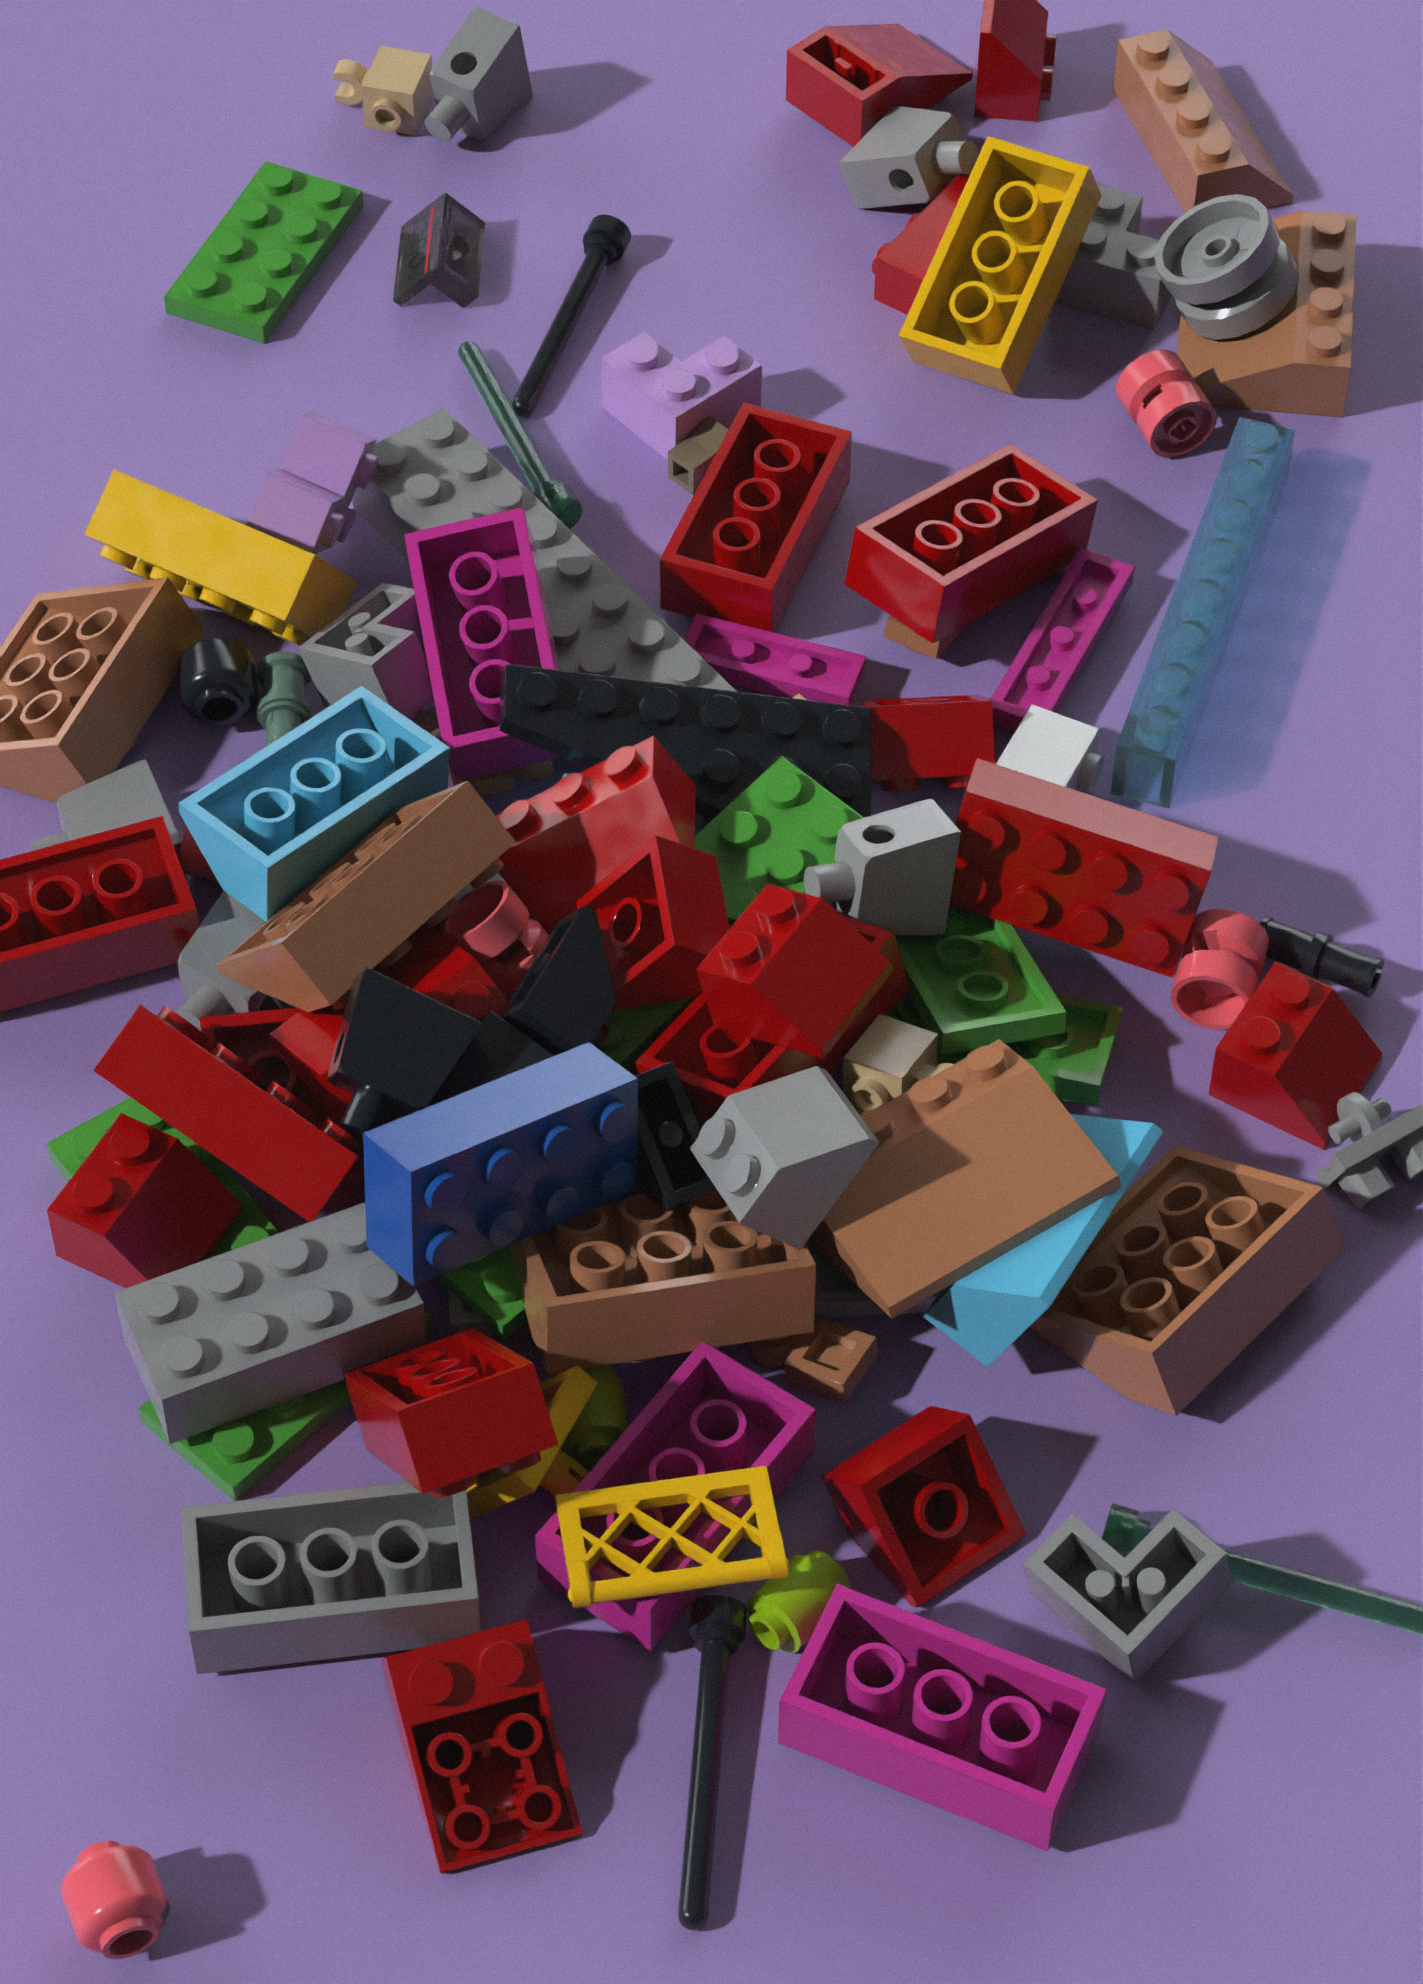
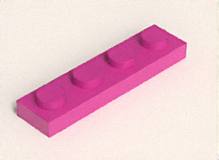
[990,548,1135,732]

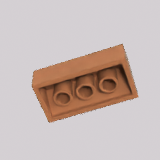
[1113,29,1293,213]

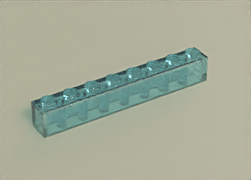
[1110,417,1295,809]

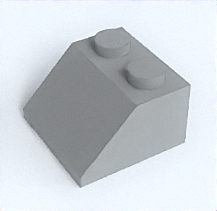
[690,1066,879,1250]

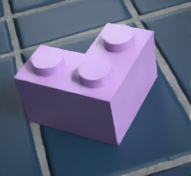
[601,332,762,461]
[246,411,379,555]

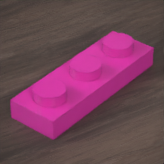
[684,613,867,705]

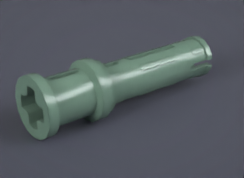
[257,651,311,747]

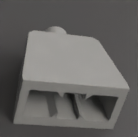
[424,6,533,142]
[838,106,979,209]
[30,759,188,882]
[804,799,961,936]
[175,891,281,1031]

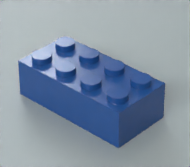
[363,1042,638,1287]

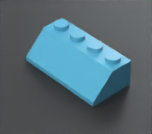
[179,686,450,922]
[923,1114,1164,1367]

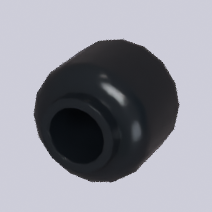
[177,636,258,727]

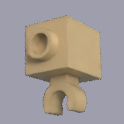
[333,46,434,136]
[843,1014,954,1114]

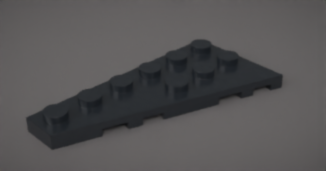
[499,664,871,820]

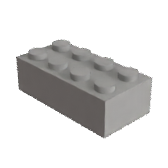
[115,1202,427,1444]
[181,1482,481,1674]

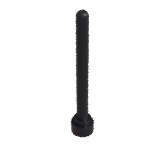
[512,214,631,417]
[678,1595,748,1930]

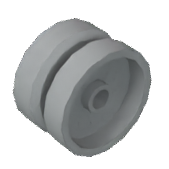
[1154,194,1299,340]

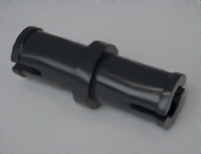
[1259,916,1384,998]

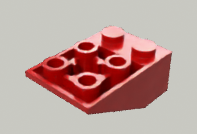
[786,24,973,147]
[380,1619,583,1873]

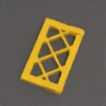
[555,1466,790,1609]

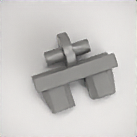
[1314,1092,1423,1210]

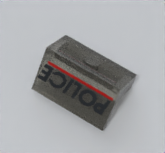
[393,192,485,308]

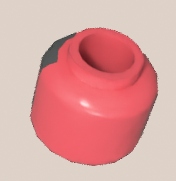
[61,1840,170,1959]

